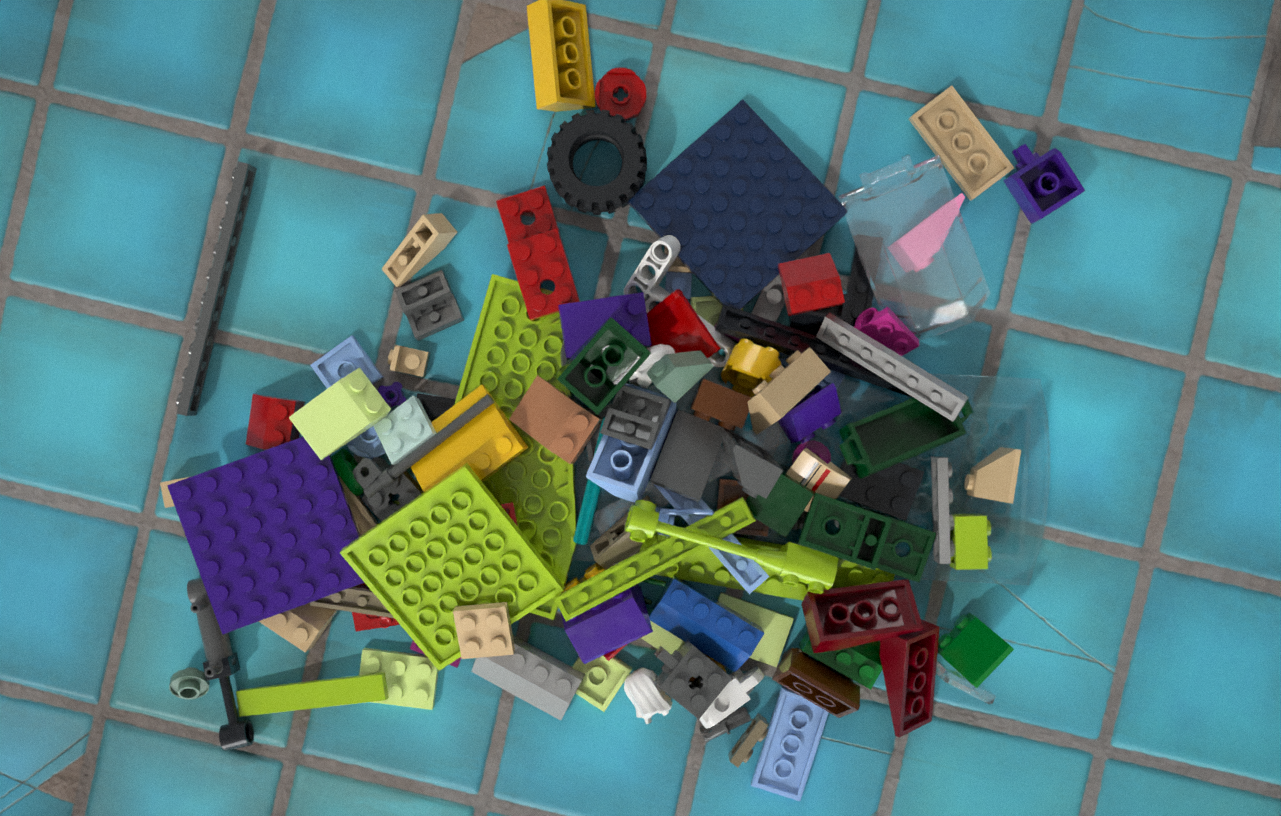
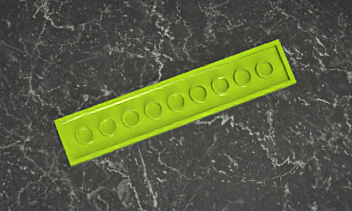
[639,526,895,601]

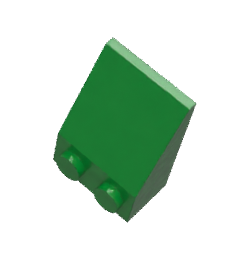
[938,612,1014,689]

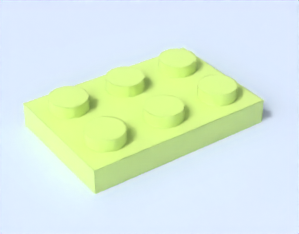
[359,648,439,710]

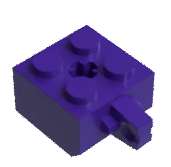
[1003,144,1085,224]

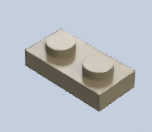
[728,713,769,767]

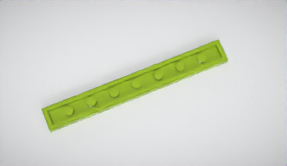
[554,497,756,622]

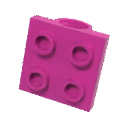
[854,307,919,356]

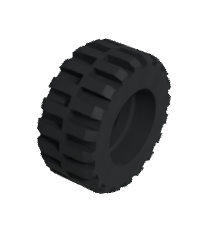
[547,109,647,215]

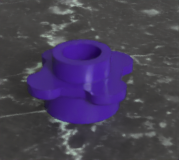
[378,382,406,408]

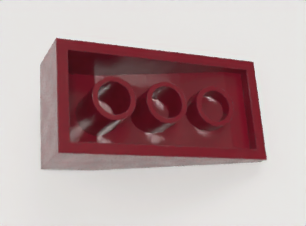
[801,579,923,653]
[880,619,940,738]

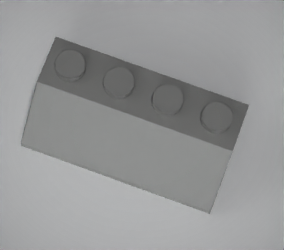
[471,635,585,720]

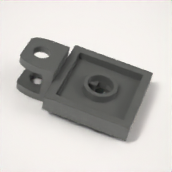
[353,457,424,522]

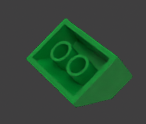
[799,629,882,690]

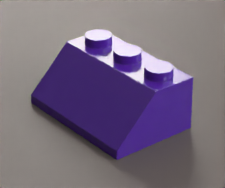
[561,584,653,664]

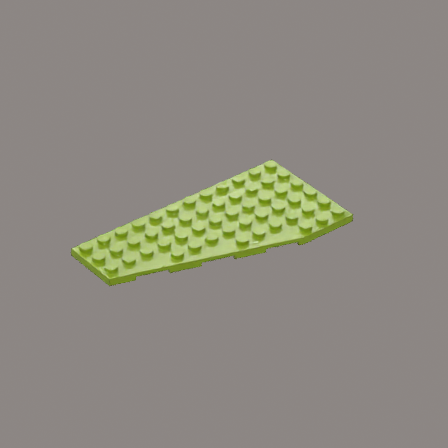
[454,274,577,620]

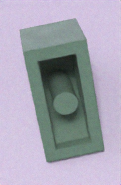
[646,351,714,403]

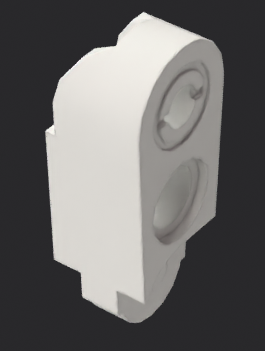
[699,667,764,729]

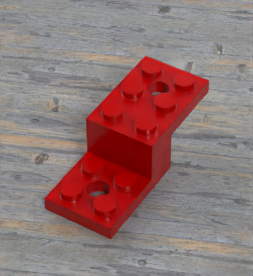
[496,185,580,321]

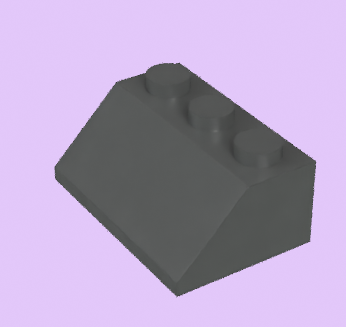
[720,427,783,499]

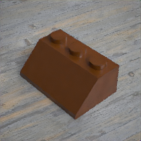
[772,647,860,718]

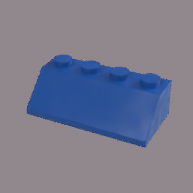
[649,576,764,672]

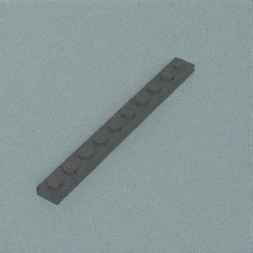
[176,161,257,416]

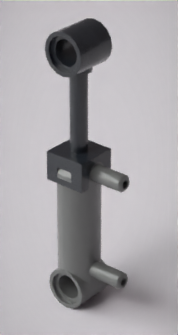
[187,578,254,751]

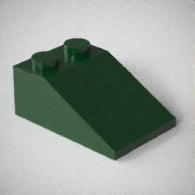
[554,317,651,414]

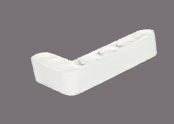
[624,235,736,367]

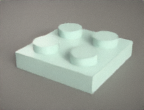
[373,395,437,466]

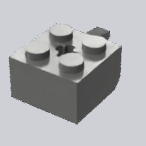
[654,640,732,719]

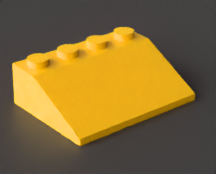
[411,384,529,492]

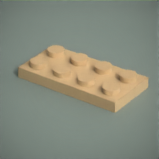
[908,86,1014,201]

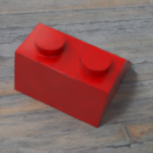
[778,253,845,316]
[246,394,305,450]

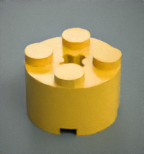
[721,338,782,397]

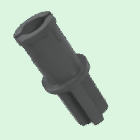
[700,707,751,743]

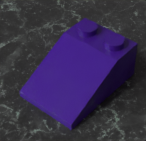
[558,292,651,358]

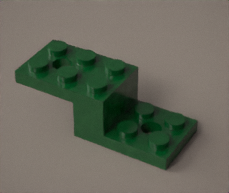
[797,492,936,583]

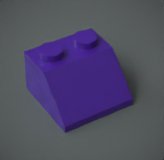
[777,383,842,444]

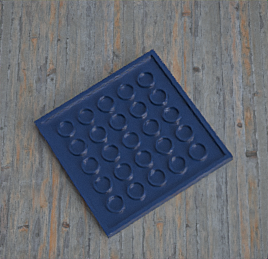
[628,99,849,310]

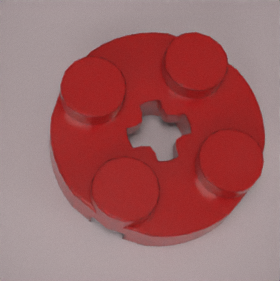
[595,68,646,121]

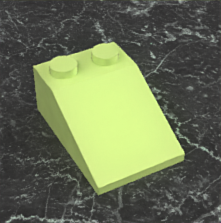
[289,368,391,460]

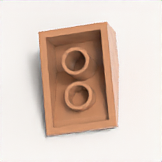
[509,375,603,464]

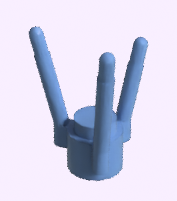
[656,507,714,536]

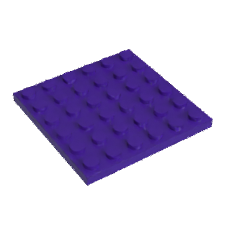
[167,437,364,634]

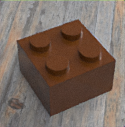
[690,379,752,431]

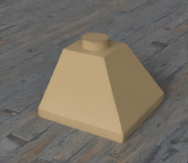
[964,447,1021,504]

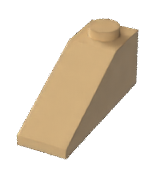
[382,213,457,287]

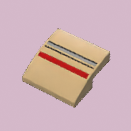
[786,448,852,512]

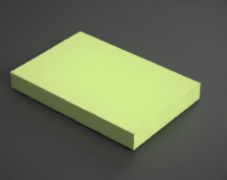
[718,592,794,667]

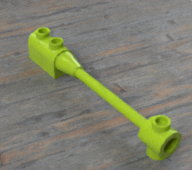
[624,500,839,594]

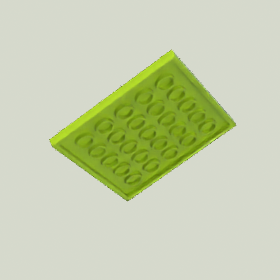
[340,463,565,671]

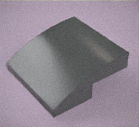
[395,270,464,341]
[600,385,671,450]

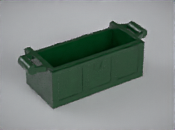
[839,393,974,479]

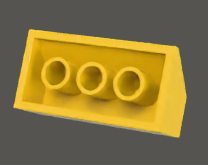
[527,0,596,112]

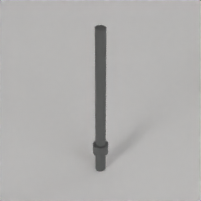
[363,394,494,498]

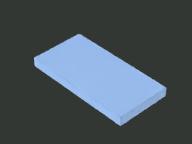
[751,686,829,801]

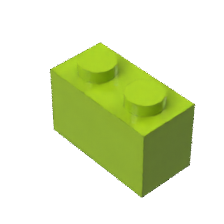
[949,513,992,570]

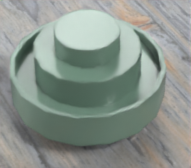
[169,667,210,699]

